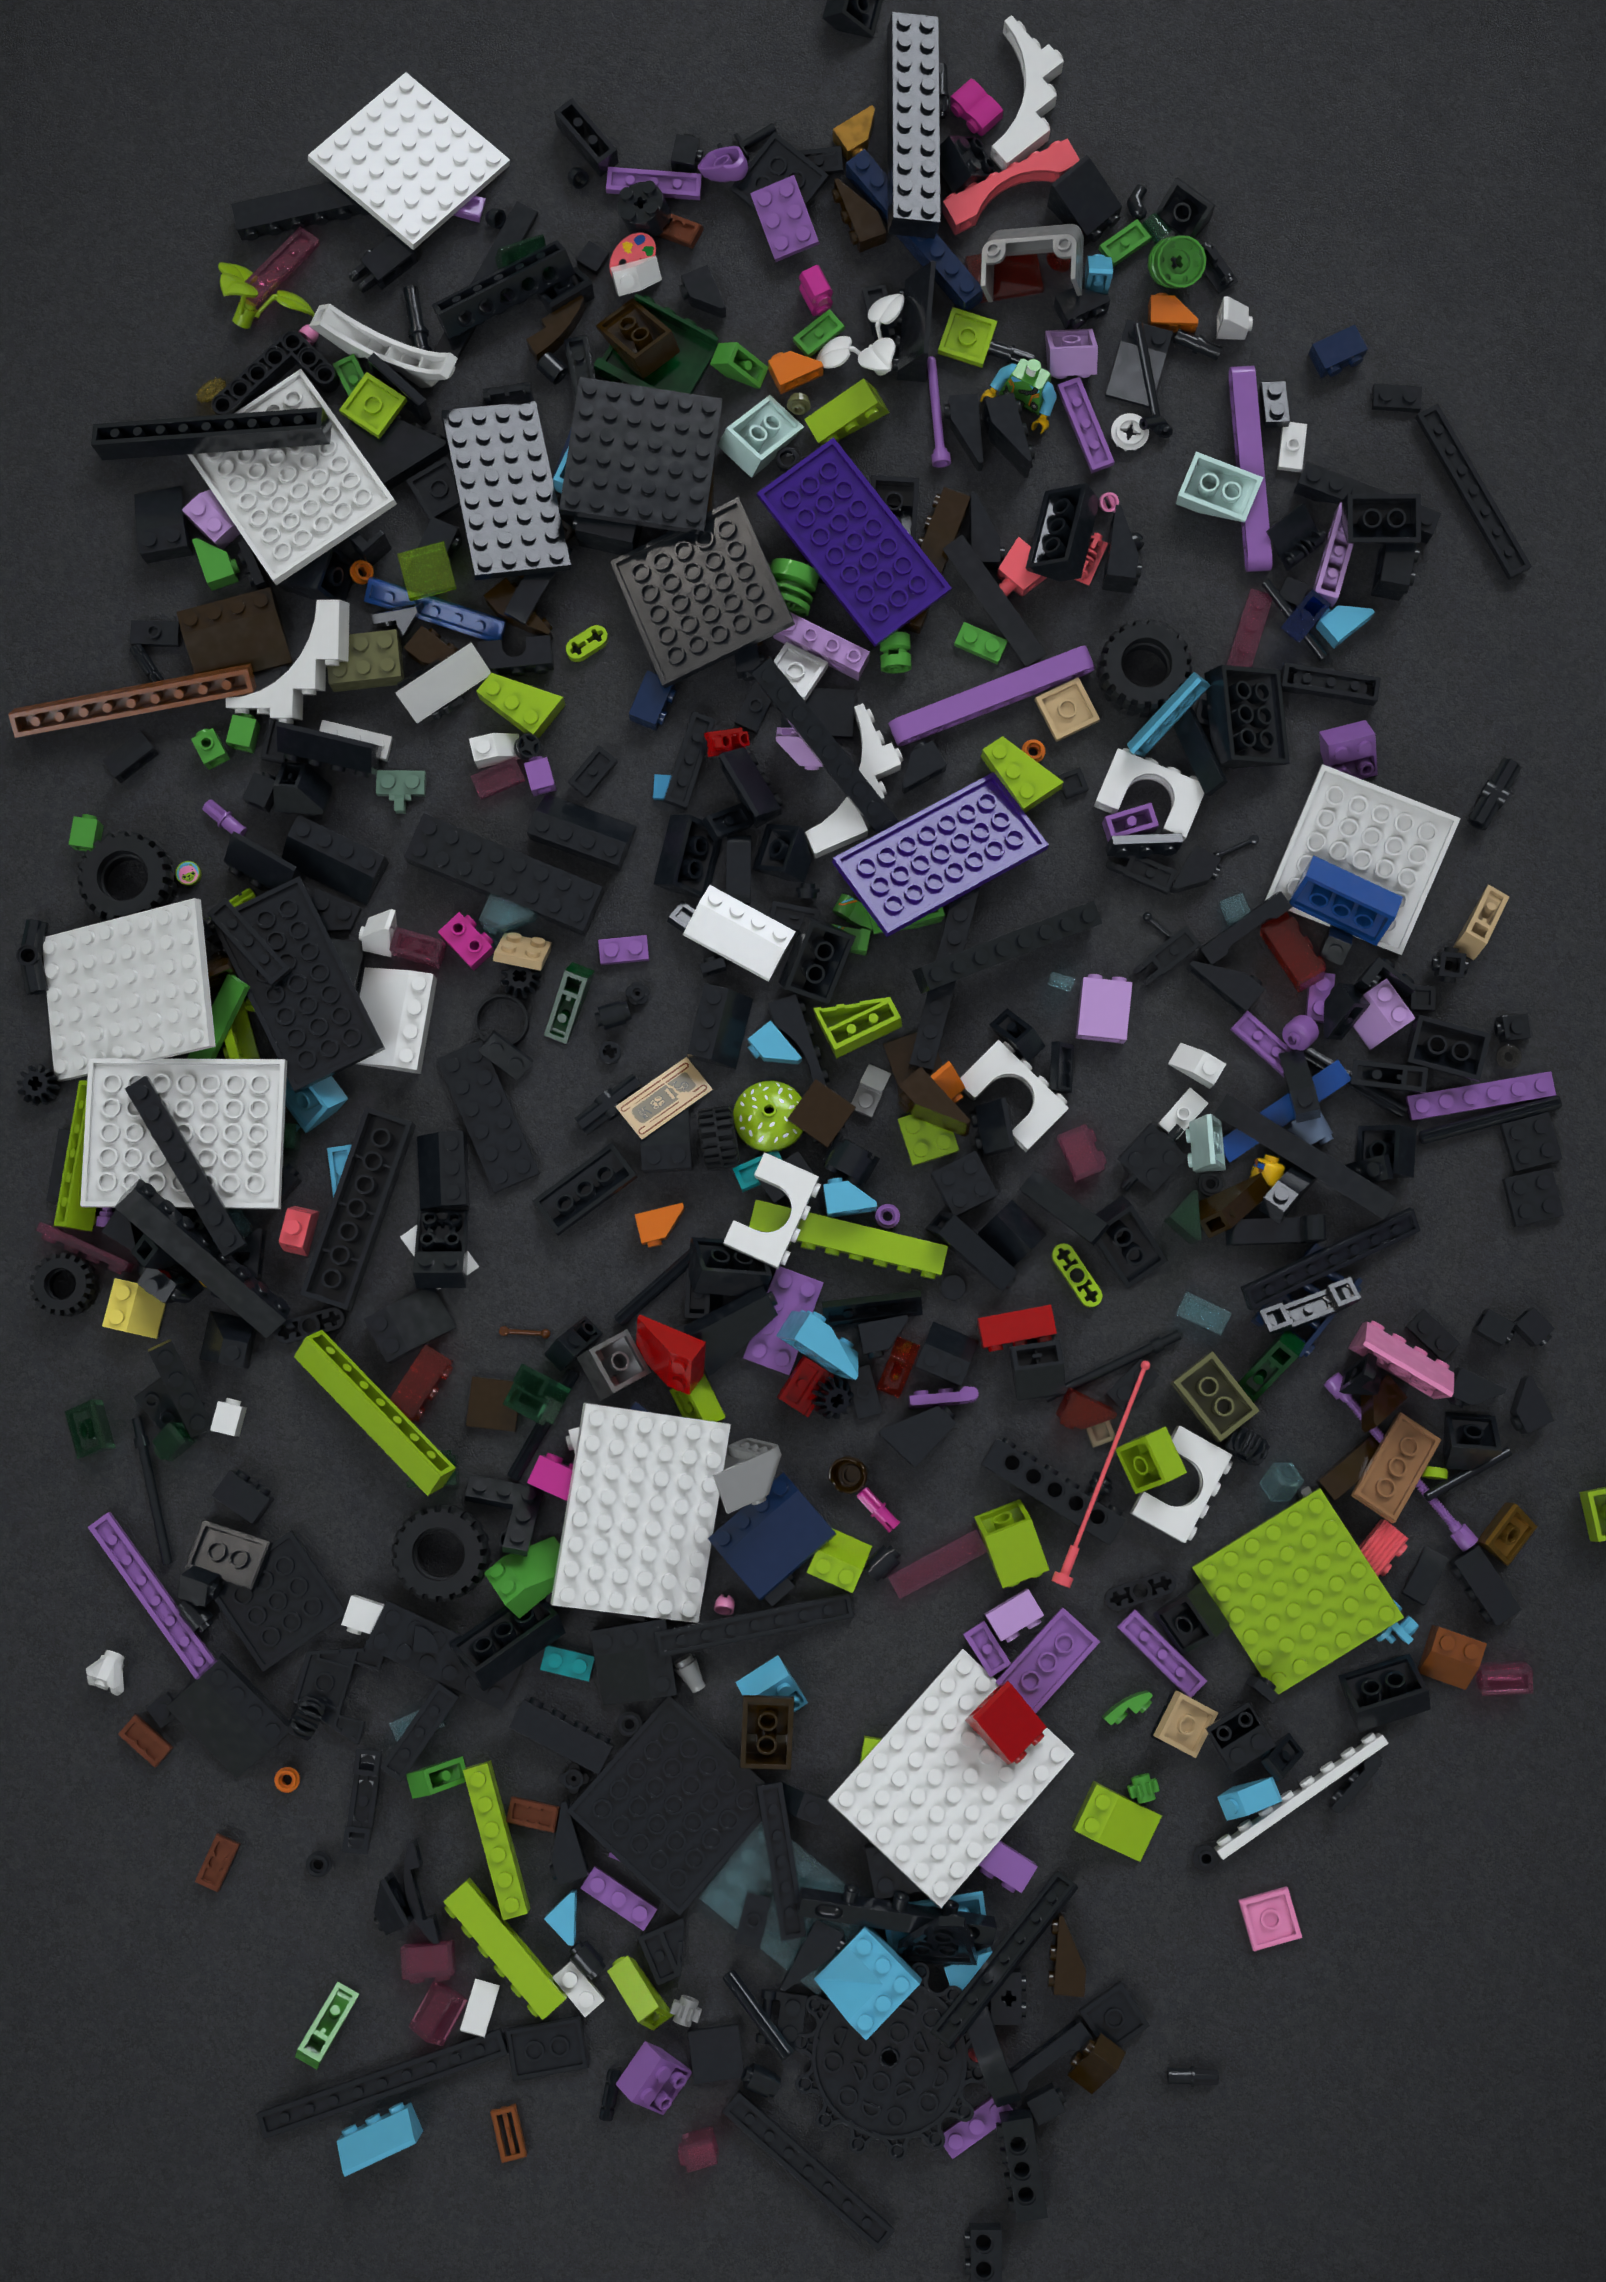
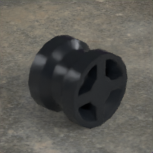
[514,733,541,760]

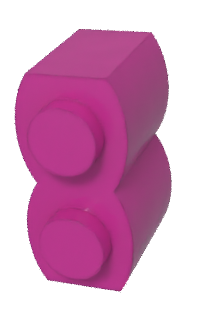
[950,78,1003,136]
[799,265,833,316]

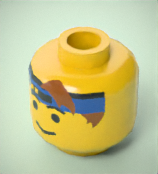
[1250,1154,1285,1189]

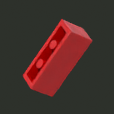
[977,1305,1057,1352]

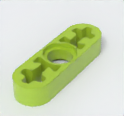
[1051,1243,1102,1308]

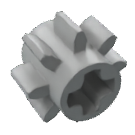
[670,1995,702,2027]

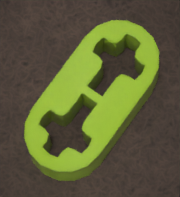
[566,625,608,662]

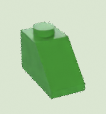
[710,342,768,389]
[192,538,240,591]
[406,1756,466,1799]

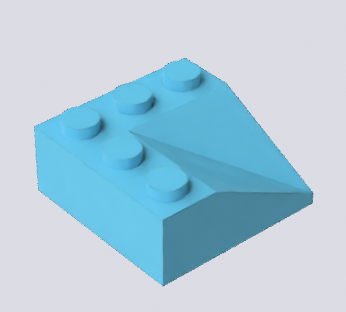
[776,1310,858,1380]
[814,1926,922,2040]

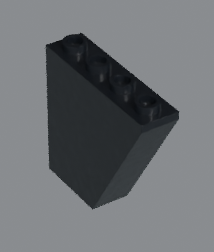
[346,415,448,491]

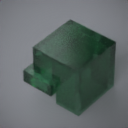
[503,1364,571,1426]

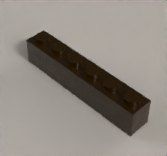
[902,487,971,634]

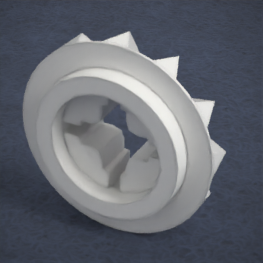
[1111,413,1149,451]

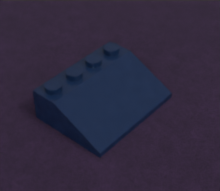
[708,1473,836,1601]

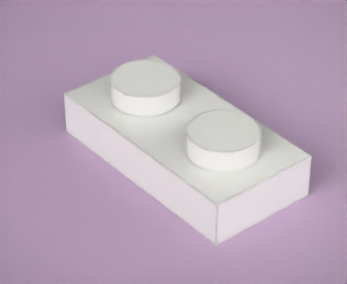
[552,1961,605,2017]

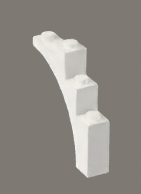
[990,15,1064,171]
[309,304,458,388]
[226,600,350,724]
[805,703,904,859]

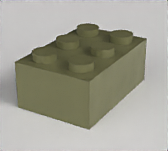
[327,629,405,692]
[1170,1351,1259,1442]

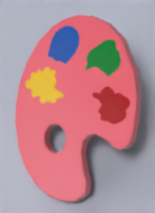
[609,232,656,278]

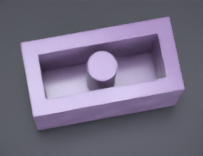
[984,1588,1044,1643]

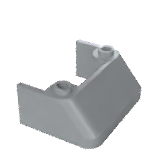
[981,224,1084,302]
[713,1438,782,1514]

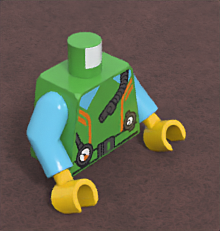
[980,359,1057,434]

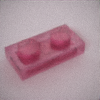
[471,757,525,800]

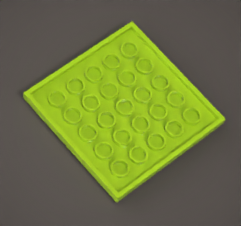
[1192,1488,1404,1694]

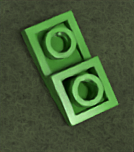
[1101,1690,1153,1726]

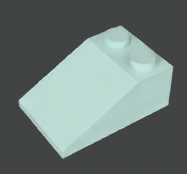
[717,395,804,478]
[1176,452,1263,523]
[1186,1114,1226,1173]

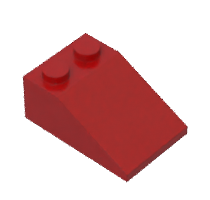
[636,1315,706,1395]

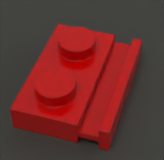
[777,1355,835,1417]

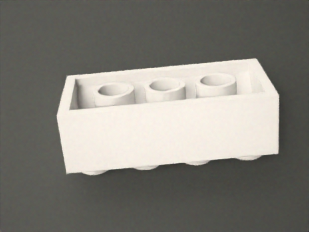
[683,885,796,982]

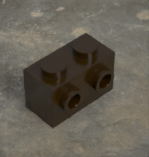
[1067,2033,1126,2094]

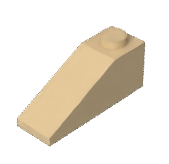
[1453,885,1509,961]

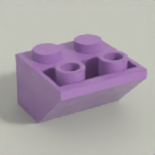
[1319,720,1378,779]
[616,2041,693,2115]

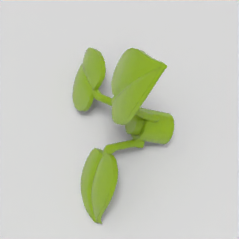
[218,262,314,329]

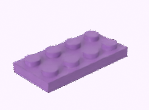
[743,1266,824,1376]
[996,1607,1100,1713]

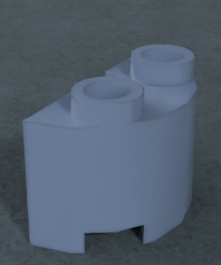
[1283,1112,1334,1146]

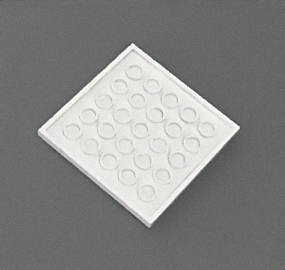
[308,72,510,250]
[1264,764,1461,955]

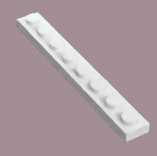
[1214,1732,1388,1860]

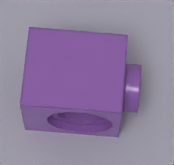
[524,756,557,796]

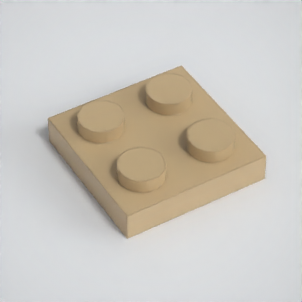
[1035,677,1100,742]
[493,932,552,971]
[1153,1690,1218,1758]

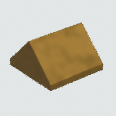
[1476,1503,1537,1566]

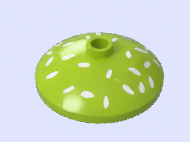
[733,1081,803,1152]

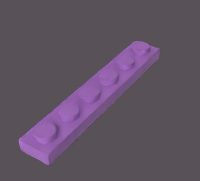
[1405,1071,1556,1121]

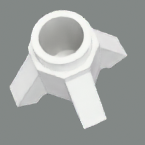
[86,1650,125,1696]

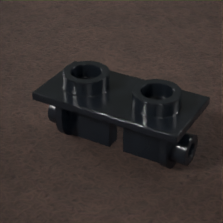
[1201,242,1238,294]
[482,382,533,406]

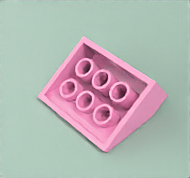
[1348,1321,1454,1399]

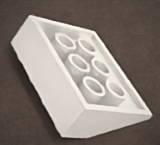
[356,967,437,1074]

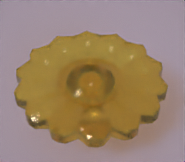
[196,378,226,403]

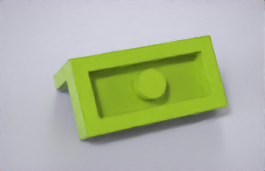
[670,1374,725,1422]

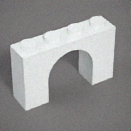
[1094,748,1204,842]
[960,1040,1069,1152]
[723,1152,821,1269]
[1130,1426,1233,1543]

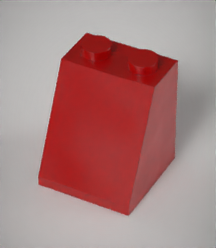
[965,1681,1047,1765]

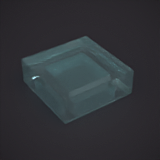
[1219,893,1250,925]
[1047,971,1075,991]

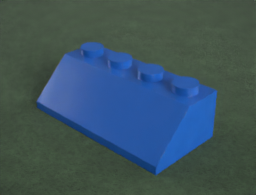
[1289,855,1403,946]

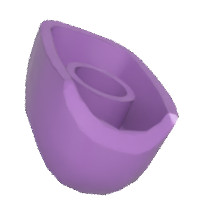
[698,146,748,183]

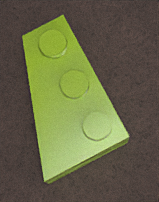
[804,378,890,446]

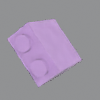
[1075,974,1132,1044]

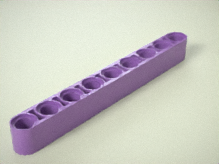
[1228,365,1272,572]
[888,646,1096,746]

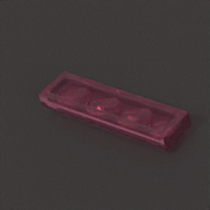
[245,227,319,306]
[1226,589,1272,667]
[36,1222,135,1275]
[888,1529,988,1599]

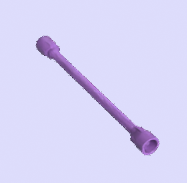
[1323,1372,1478,1552]

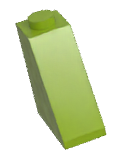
[607,1956,673,2031]

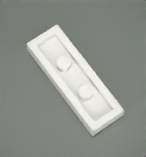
[319,720,393,762]

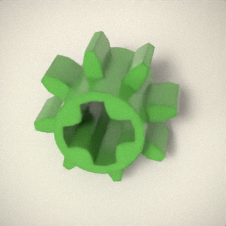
[1127,1773,1160,1804]

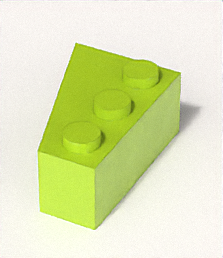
[476,673,566,739]
[981,736,1064,813]
[813,997,902,1059]

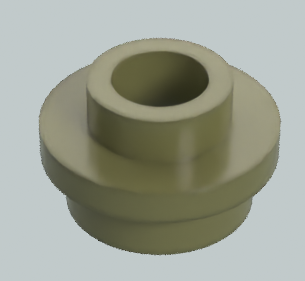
[787,393,811,415]

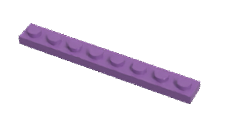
[88,1512,215,1679]

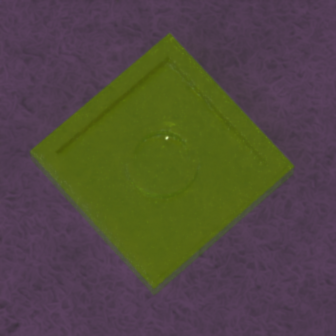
[397,541,457,601]

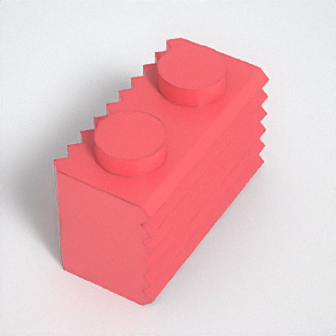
[1359,1519,1409,1577]

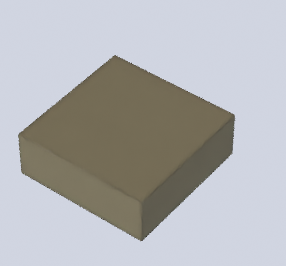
[1084,1416,1115,1448]

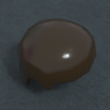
[828,1456,868,1494]

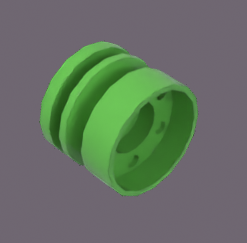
[1148,235,1206,288]
[770,558,819,617]

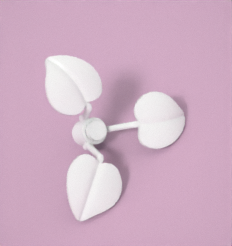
[816,294,905,376]

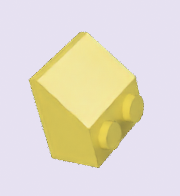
[102,1278,166,1339]

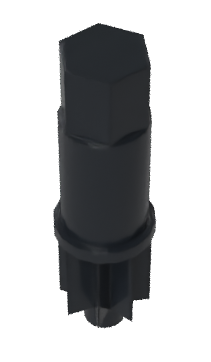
[939,63,949,119]

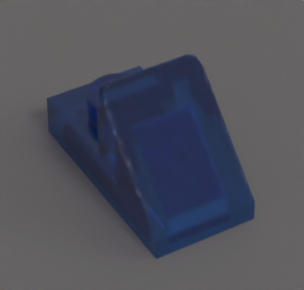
[1280,589,1331,643]

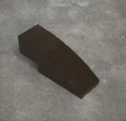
[526,295,586,363]
[1316,1435,1379,1501]

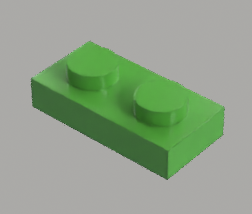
[1099,219,1151,267]
[793,309,845,358]
[333,354,364,396]
[954,622,1008,665]

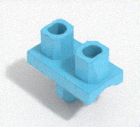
[1375,1600,1419,1645]

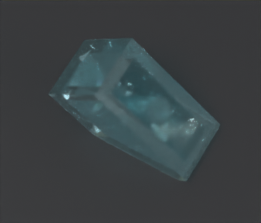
[479,894,537,935]

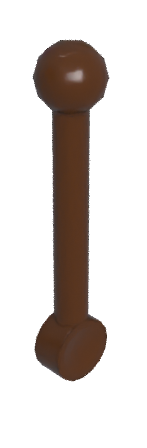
[499,1326,551,1339]

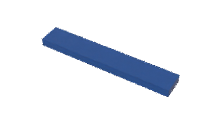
[364,577,507,641]
[1223,1060,1351,1163]

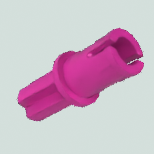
[857,1487,900,1533]

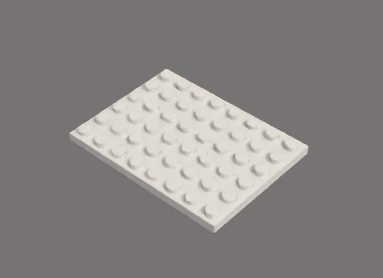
[187,369,397,585]
[43,898,216,1082]
[80,1058,287,1209]
[550,1403,731,1623]
[827,1649,1075,1908]

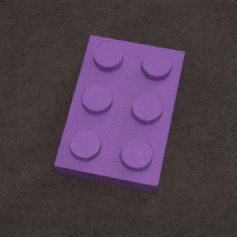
[750,175,820,262]

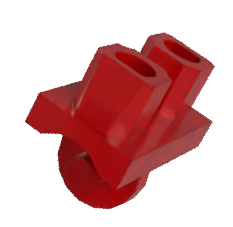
[704,727,750,757]

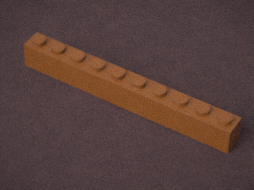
[8,664,257,738]

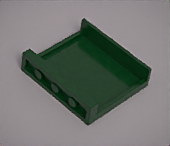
[594,293,719,394]

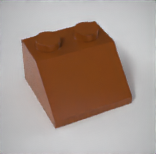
[1418,1625,1487,1690]

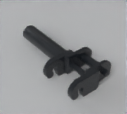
[717,123,776,161]

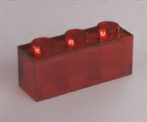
[1260,912,1326,993]
[390,1344,453,1423]

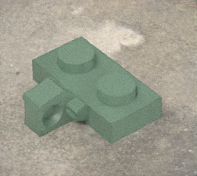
[376,770,426,814]

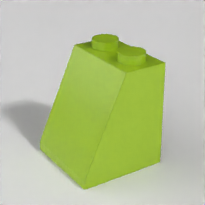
[974,1499,1049,1588]

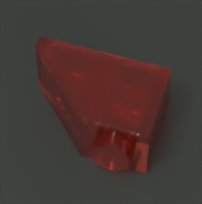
[876,1336,920,1398]
[1056,1387,1117,1430]

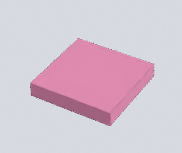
[1238,1886,1302,1951]

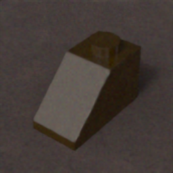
[1361,1375,1408,1433]

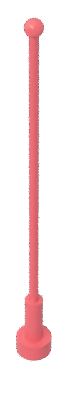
[1051,1360,1150,1588]

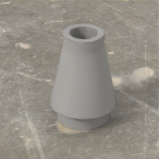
[674,1653,706,1693]

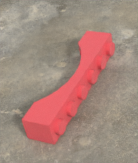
[942,138,1080,235]

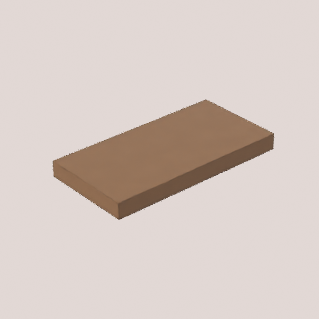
[1351,1412,1441,1523]

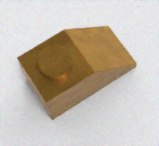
[833,105,875,162]

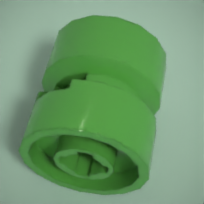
[880,632,912,674]

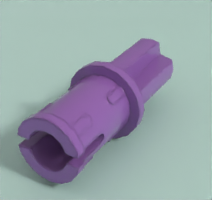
[202,799,247,836]

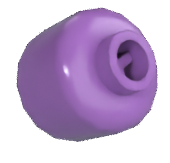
[1282,1015,1319,1050]

